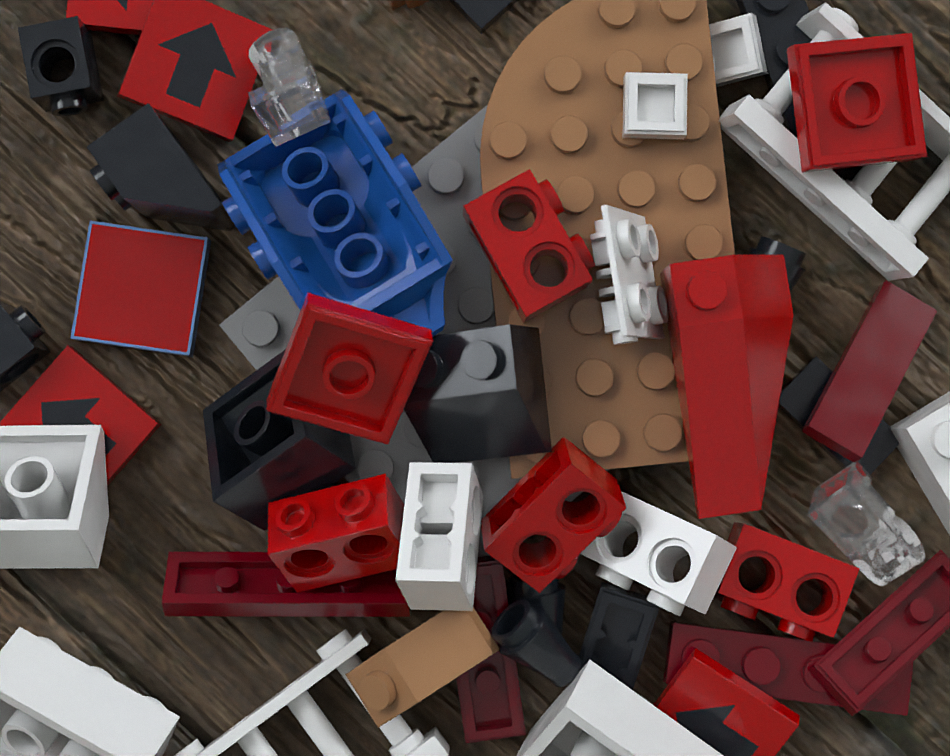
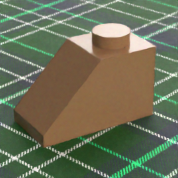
[345,607,500,728]

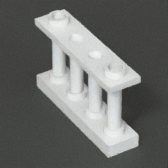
[719,2,950,281]
[174,629,450,756]

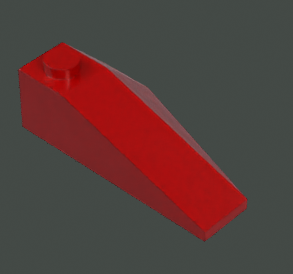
[660,255,794,519]

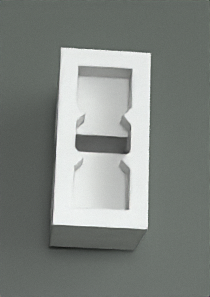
[396,462,484,611]
[580,491,737,616]

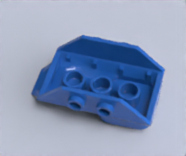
[217,89,453,336]

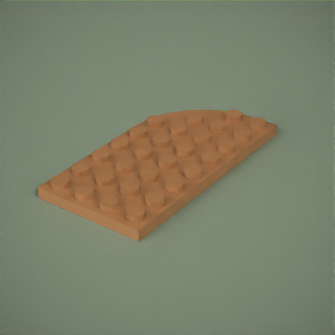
[480,0,735,479]

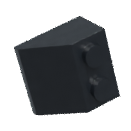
[87,103,236,231]
[404,324,552,463]
[203,349,356,531]

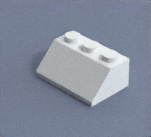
[0,425,109,569]
[0,627,180,756]

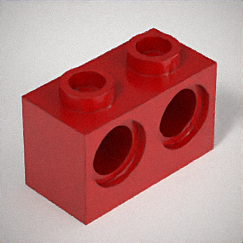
[463,169,595,323]
[481,436,626,593]
[268,473,405,593]
[716,522,860,642]

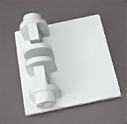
[590,205,669,345]

